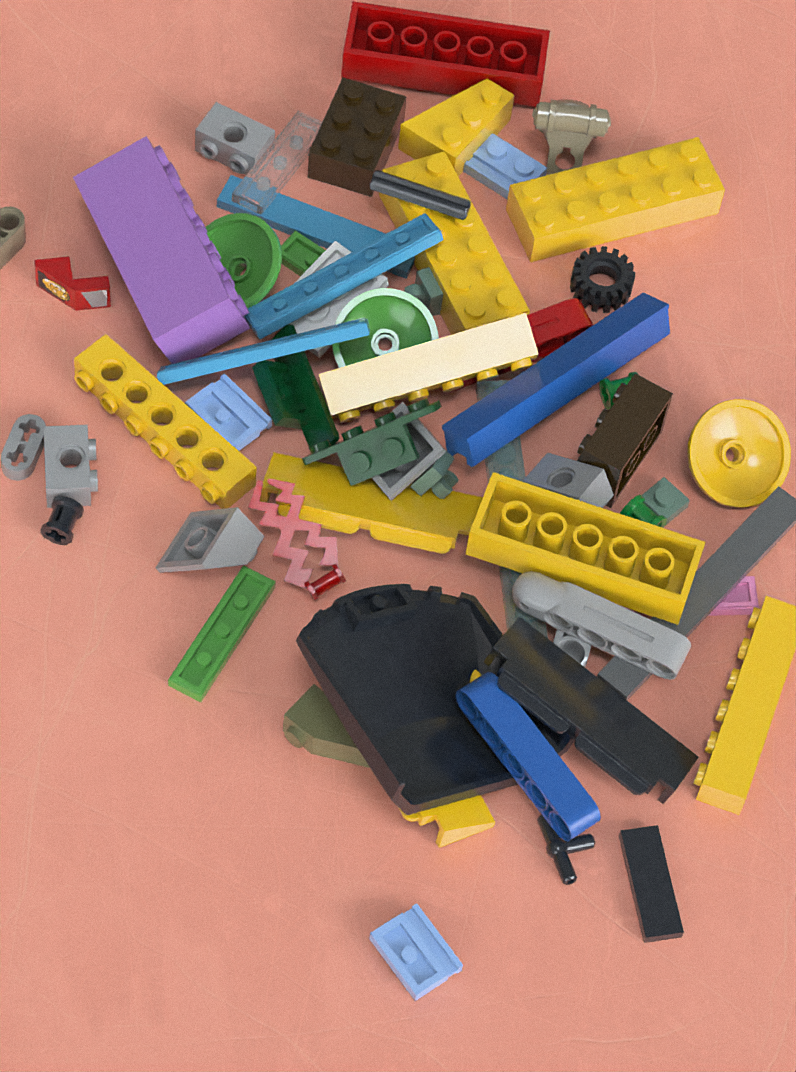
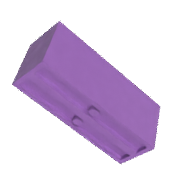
[73,136,250,364]

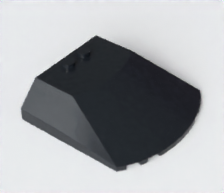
[296,584,576,816]

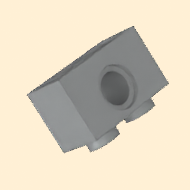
[195,102,275,179]
[44,425,98,508]
[523,453,614,508]

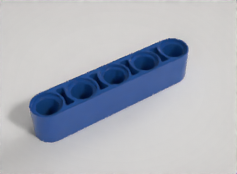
[456,672,601,841]

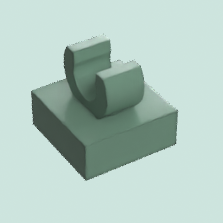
[404,267,443,316]
[410,449,459,499]

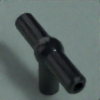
[537,815,595,885]

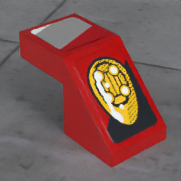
[34,256,111,311]

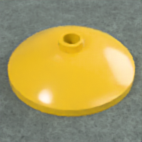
[687,399,791,507]

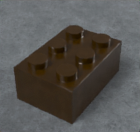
[308,77,406,197]
[577,373,673,508]

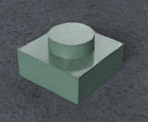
[642,477,690,527]

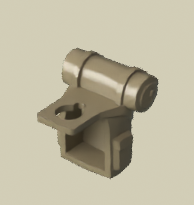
[532,99,611,175]

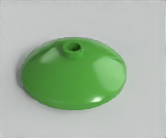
[206,213,282,308]
[332,288,439,368]

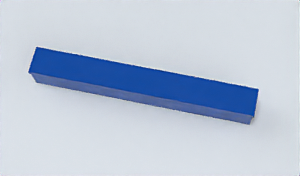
[442,292,670,467]

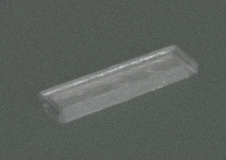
[231,111,322,215]

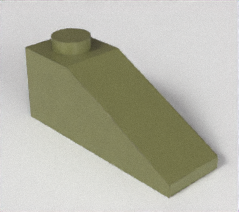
[283,684,370,768]

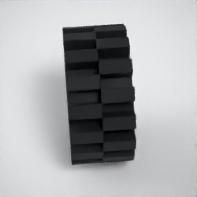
[570,246,635,313]

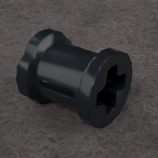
[40,496,84,545]

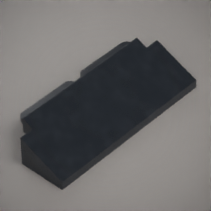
[483,617,699,804]

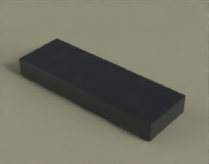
[619,825,684,943]

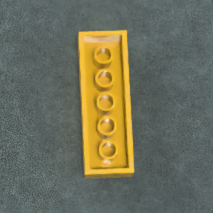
[506,137,725,263]
[379,151,530,335]
[466,472,706,625]

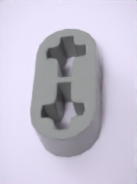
[1,414,46,481]

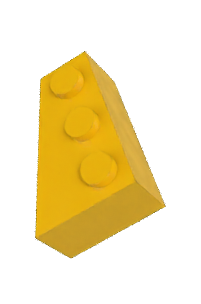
[398,79,515,177]

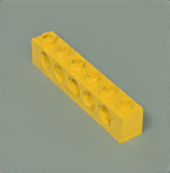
[74,334,257,509]

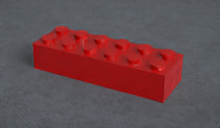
[341,1,550,107]

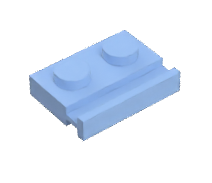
[463,133,547,199]
[185,373,272,451]
[369,903,463,1001]

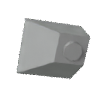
[372,402,446,501]
[156,507,265,573]

